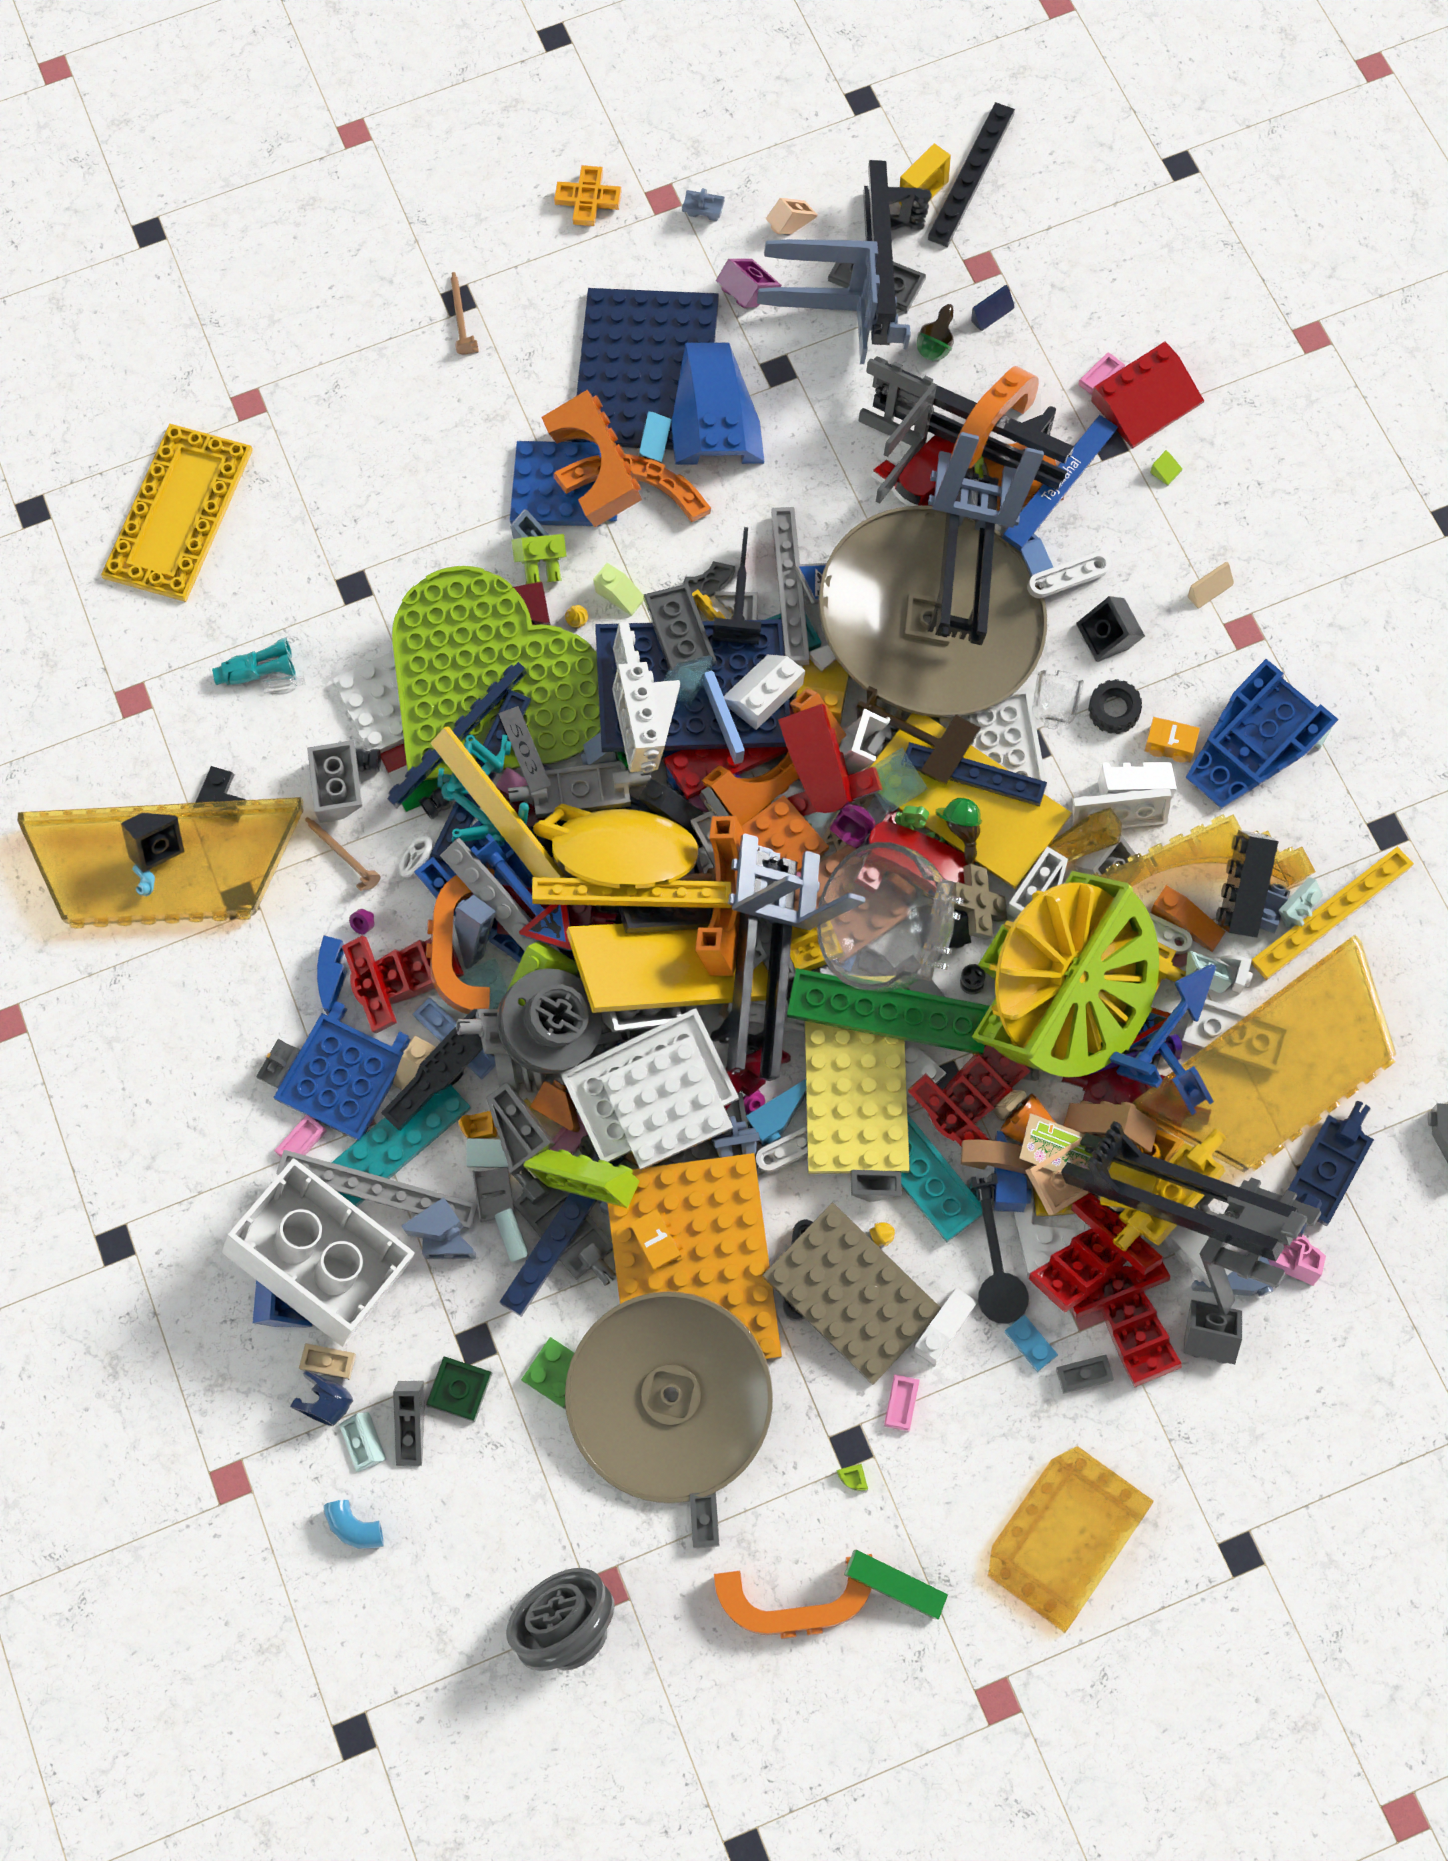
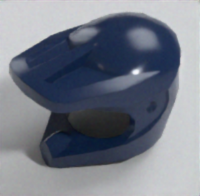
[290,1370,354,1426]

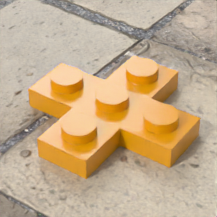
[554,165,622,226]

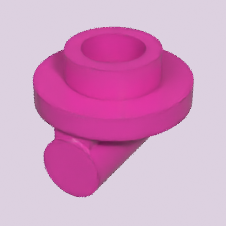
[743,1089,765,1114]

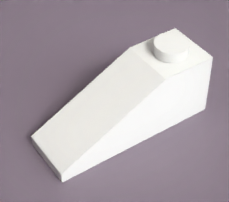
[914,1288,978,1366]

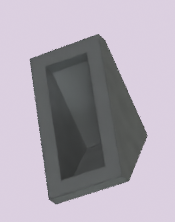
[851,1170,902,1202]

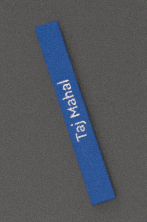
[1002,415,1118,551]

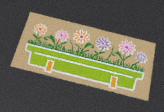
[1020,1113,1111,1175]

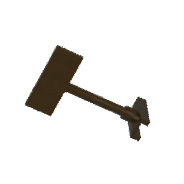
[857,686,981,785]

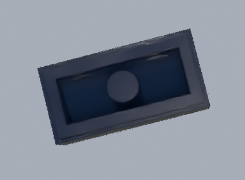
[971,285,1014,331]

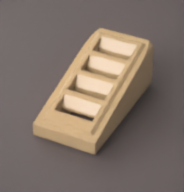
[992,1090,1026,1121]

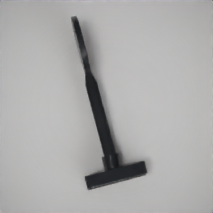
[712,527,761,645]
[967,1173,1029,1324]

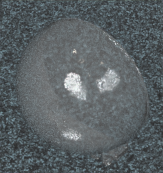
[817,842,964,992]

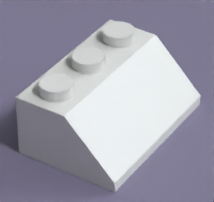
[723,654,805,730]
[1162,1207,1233,1288]

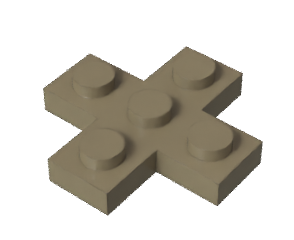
[949,864,1007,940]

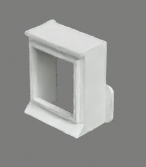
[838,709,890,775]

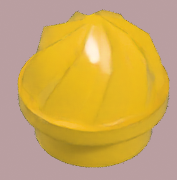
[565,605,588,628]
[869,1222,895,1247]

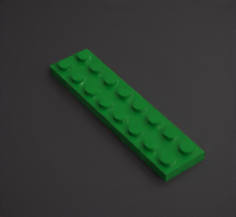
[787,968,990,1055]

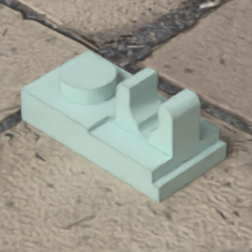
[1278,877,1323,927]

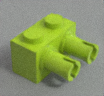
[511,534,567,584]

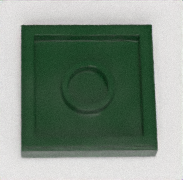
[426,1356,493,1422]

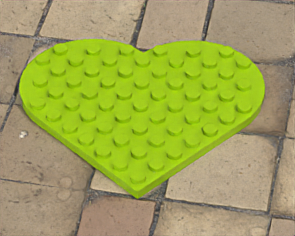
[392,566,600,780]

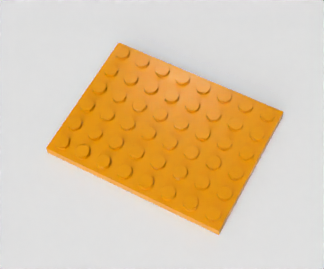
[607,1153,782,1359]

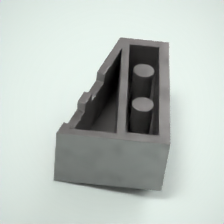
[486,1082,555,1175]

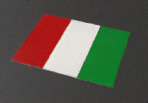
[381,743,446,812]

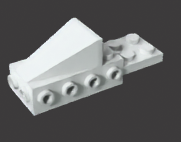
[612,622,680,773]

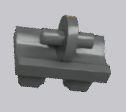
[256,1039,300,1089]

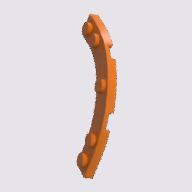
[554,454,711,522]

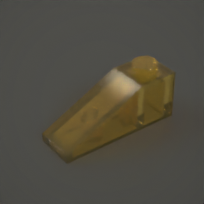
[1048,807,1122,862]

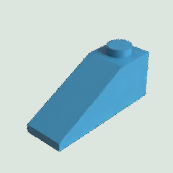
[746,1079,806,1147]

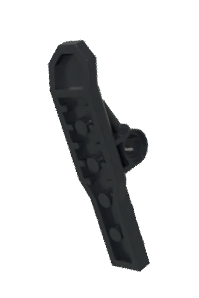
[381,1009,483,1131]

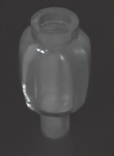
[262,673,306,695]

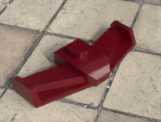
[724,1048,791,1110]

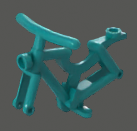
[437,735,529,846]

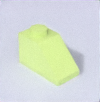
[593,563,644,616]

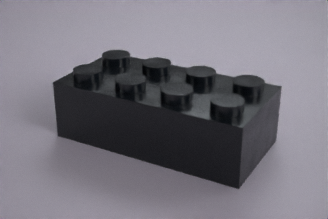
[1216,830,1279,938]

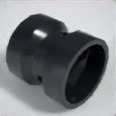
[355,748,381,772]
[418,787,451,820]
[960,964,986,995]

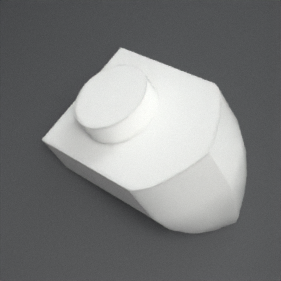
[1220,955,1253,993]

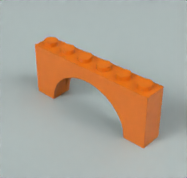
[541,390,642,527]
[701,688,847,826]
[695,816,744,976]

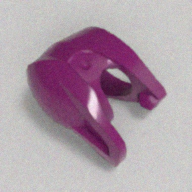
[829,804,876,849]

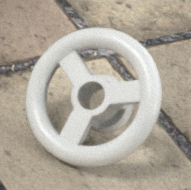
[399,836,433,878]

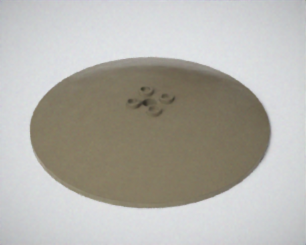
[818,506,1047,717]

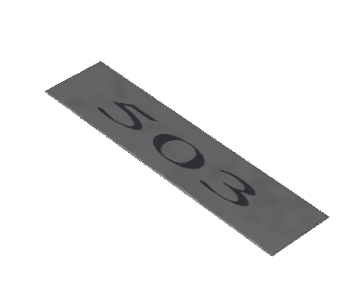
[498,706,551,793]

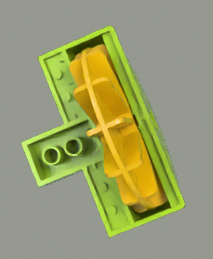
[972,871,1159,1077]

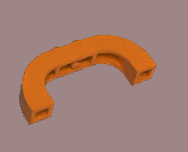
[951,366,1039,468]
[426,868,494,1014]
[714,1554,872,1639]

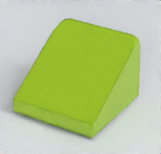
[1150,450,1182,485]

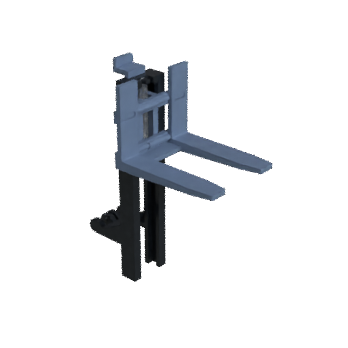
[757,160,932,364]

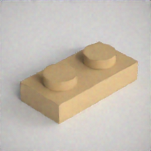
[299,1343,356,1380]

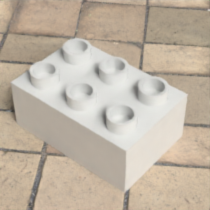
[221,1158,415,1347]

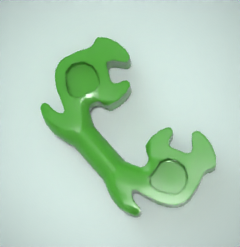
[894,806,946,844]

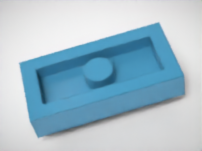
[1004,1315,1058,1372]

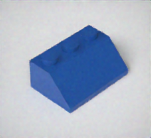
[252,1280,313,1327]

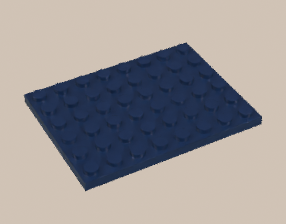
[571,288,719,450]
[595,619,790,752]

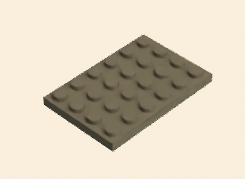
[762,1202,941,1385]

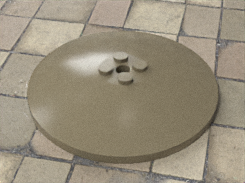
[565,1291,773,1503]

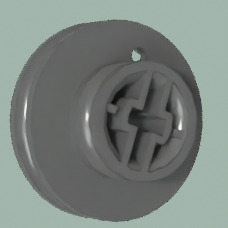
[497,969,602,1074]
[506,1568,615,1671]

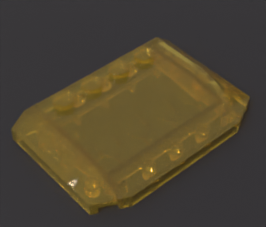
[987,1446,1154,1633]

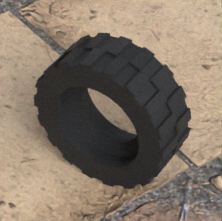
[1088,679,1142,734]

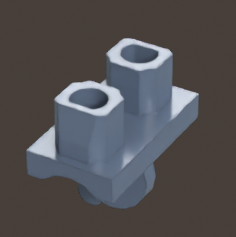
[682,188,725,221]
[711,1116,760,1158]

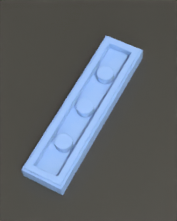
[703,671,745,764]
[413,997,496,1080]

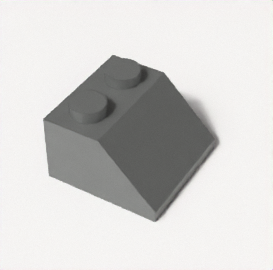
[1184,1299,1242,1365]

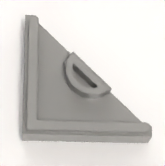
[715,591,758,620]

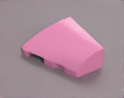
[1268,1235,1326,1286]

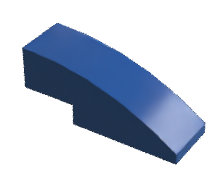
[317,935,347,1015]

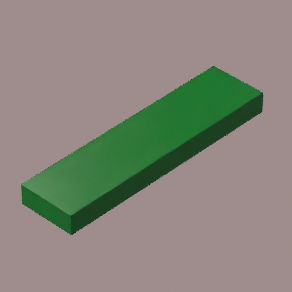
[844,1550,948,1620]

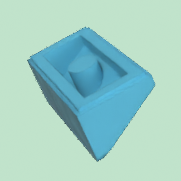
[639,411,672,463]

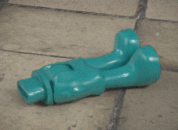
[212,637,296,685]

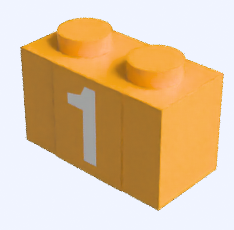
[1144,717,1200,763]
[630,1209,683,1270]

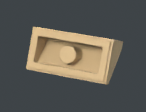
[1188,562,1234,608]

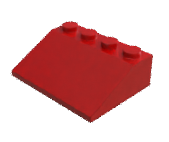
[1091,341,1204,449]

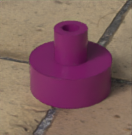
[349,909,374,935]

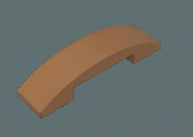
[960,1140,1035,1174]

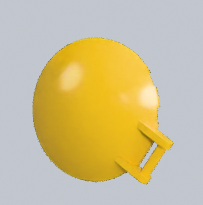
[533,804,698,889]

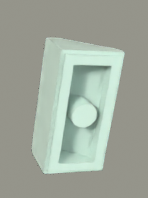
[1186,951,1233,993]
[466,1138,508,1168]
[495,1208,529,1262]
[339,1412,386,1472]

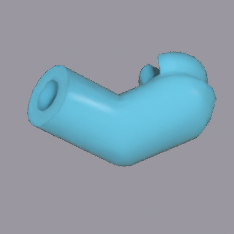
[132,865,155,896]

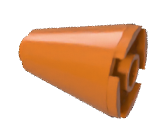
[1000,1093,1056,1144]

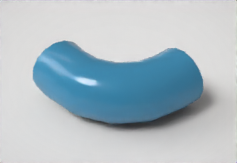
[323,1500,384,1549]

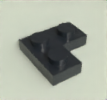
[194,766,247,823]

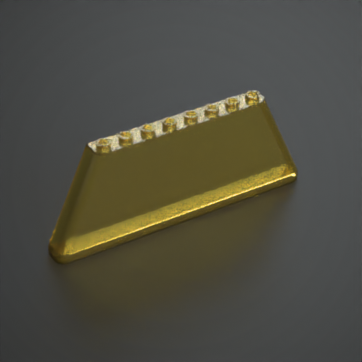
[17,797,304,929]
[1132,934,1397,1172]

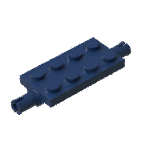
[1287,1101,1374,1237]

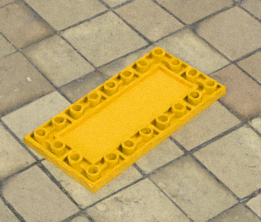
[101,423,253,602]
[870,713,1072,890]
[566,924,768,1013]

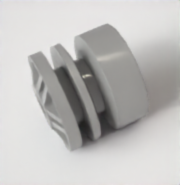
[494,1054,546,1094]

